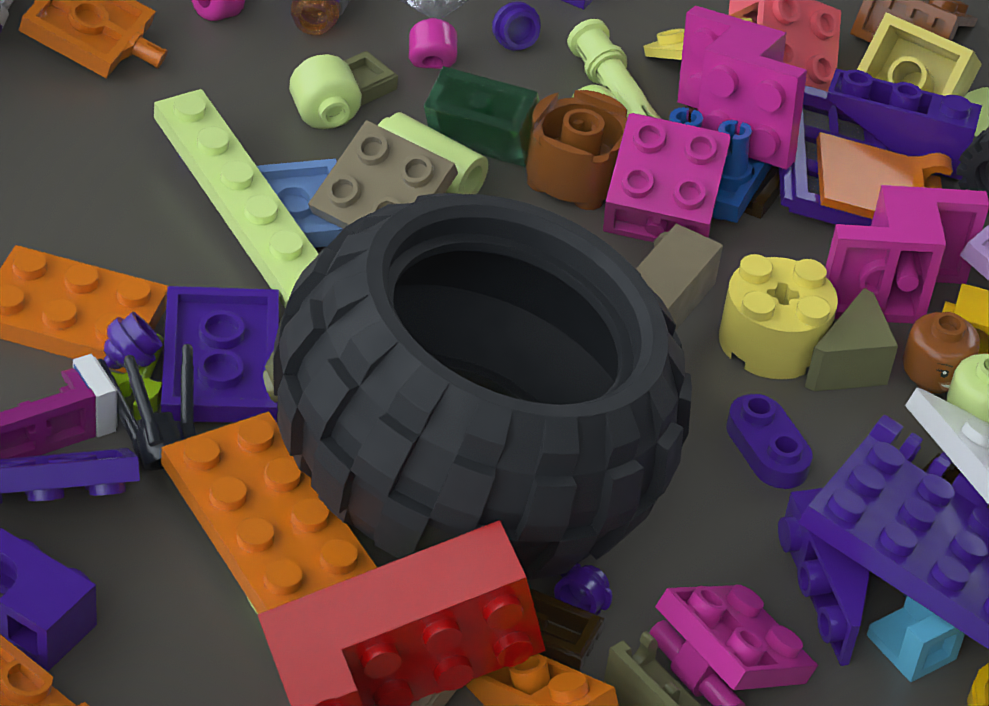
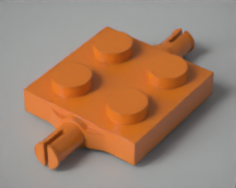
[18,0,168,79]

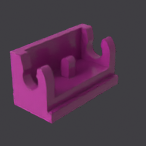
[0,368,96,459]

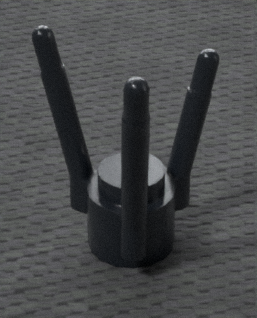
[97,344,197,471]

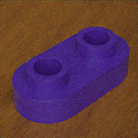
[726,394,813,489]

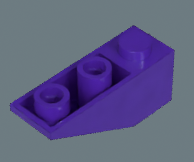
[826,68,982,180]
[778,488,870,666]

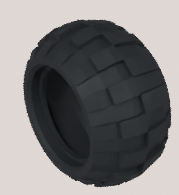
[273,193,692,580]

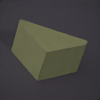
[805,288,898,392]

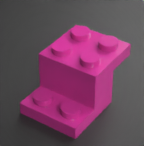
[677,5,807,170]
[825,185,989,324]

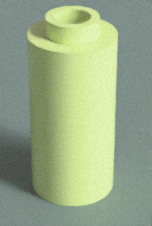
[378,112,488,194]

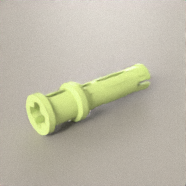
[567,19,661,119]

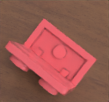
[729,0,841,92]

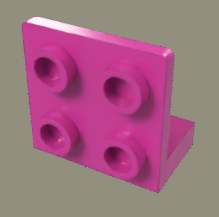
[603,113,731,243]

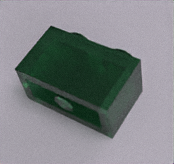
[423,66,539,167]

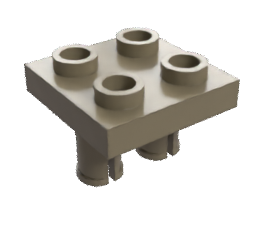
[308,120,458,229]

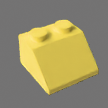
[857,12,982,97]

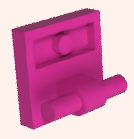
[649,584,819,706]

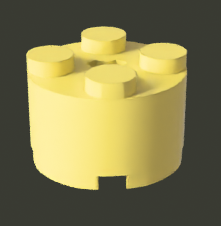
[719,254,838,379]

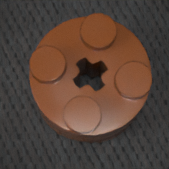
[526,90,627,210]

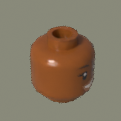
[902,312,981,394]

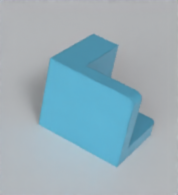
[867,596,965,682]

